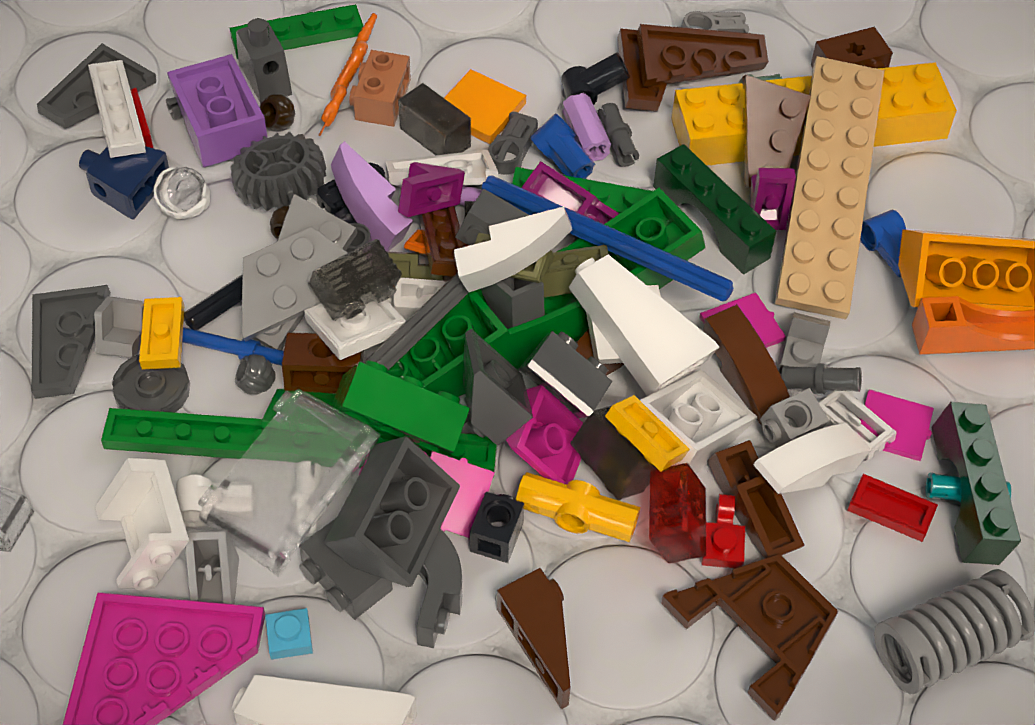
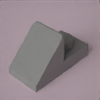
[779,312,830,374]

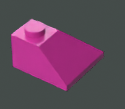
[506,385,592,484]

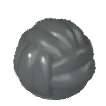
[235,354,276,395]

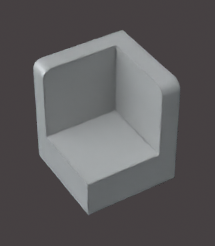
[94,296,144,358]

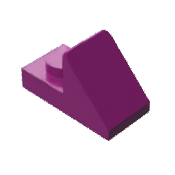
[398,162,465,218]
[750,168,796,230]

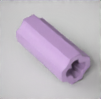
[562,93,611,161]

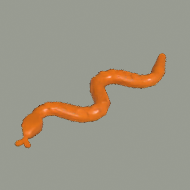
[318,13,377,136]

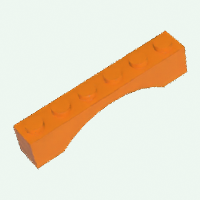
[912,296,1035,354]

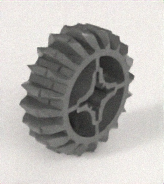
[230,132,326,211]

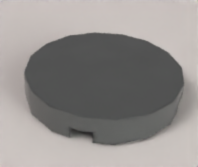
[112,354,190,413]

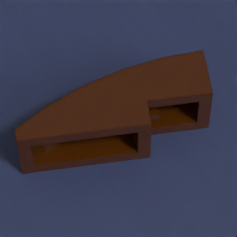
[703,304,790,426]
[707,440,805,558]

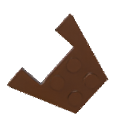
[661,554,838,721]

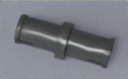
[597,103,639,167]
[781,363,862,394]

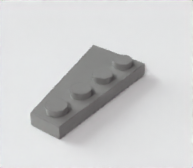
[252,194,358,350]

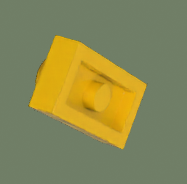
[139,297,185,370]
[605,395,690,472]

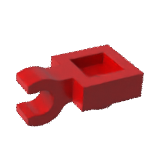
[702,494,745,569]

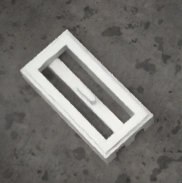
[818,390,897,461]

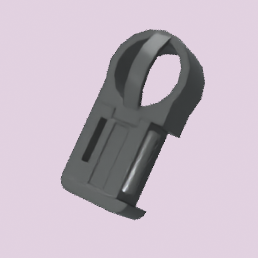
[488,112,538,175]

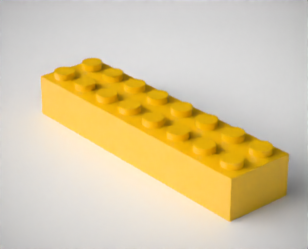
[671,62,957,165]

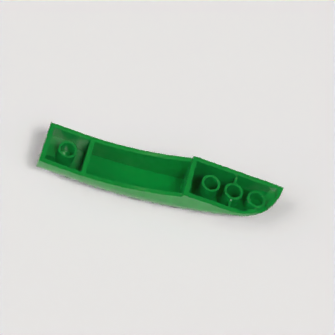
[387,188,706,397]

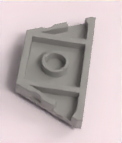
[242,226,376,342]

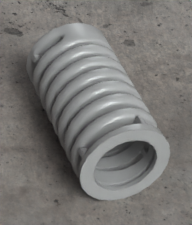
[874,569,1035,694]

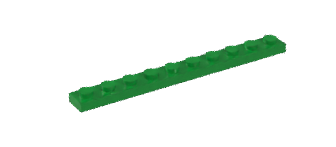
[101,408,497,477]

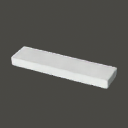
[88,60,146,158]

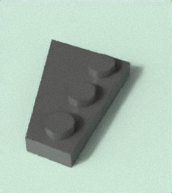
[37,43,156,129]
[31,285,111,399]

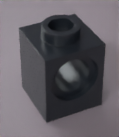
[470,492,524,563]

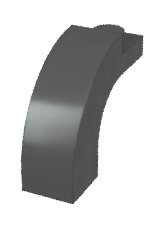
[416,529,462,648]

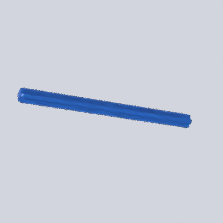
[481,175,734,301]

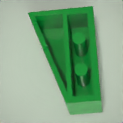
[327,360,470,456]

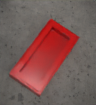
[847,474,938,542]

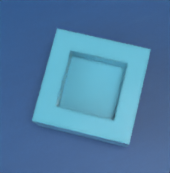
[265,608,313,660]

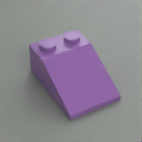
[167,54,268,167]

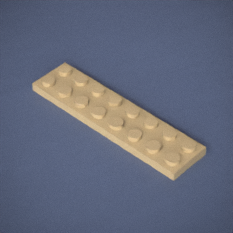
[775,56,884,319]

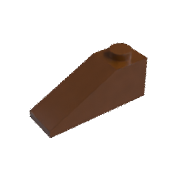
[497,568,571,709]

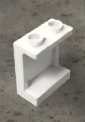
[95,458,189,591]

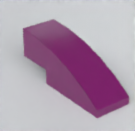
[522,161,619,224]

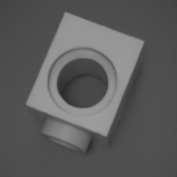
[760,388,829,448]

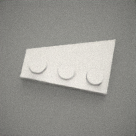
[385,150,498,188]

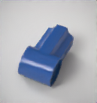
[530,113,596,179]
[860,209,906,277]

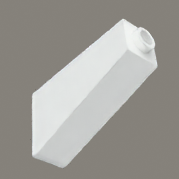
[569,255,719,396]
[232,675,417,725]

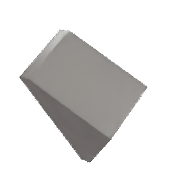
[185,529,239,605]

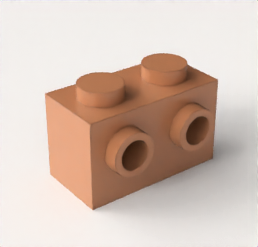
[349,50,411,127]

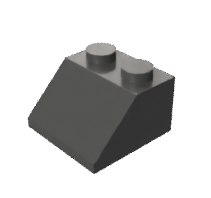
[463,329,533,446]
[519,331,613,418]

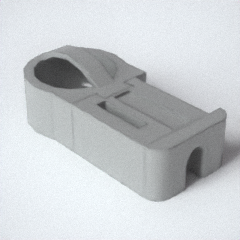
[681,11,749,33]

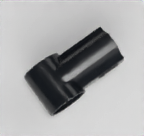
[561,52,630,105]

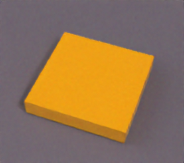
[434,69,527,144]

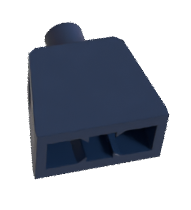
[79,146,169,220]

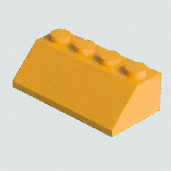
[898,229,1035,311]

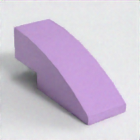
[331,141,414,252]

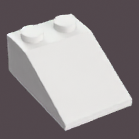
[619,370,757,485]

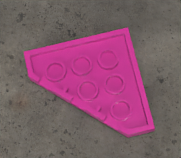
[63,593,265,725]

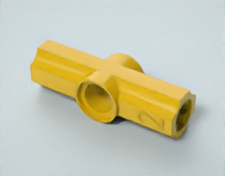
[516,472,641,542]

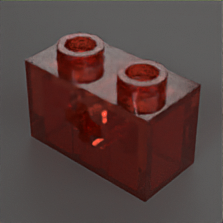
[649,463,706,564]

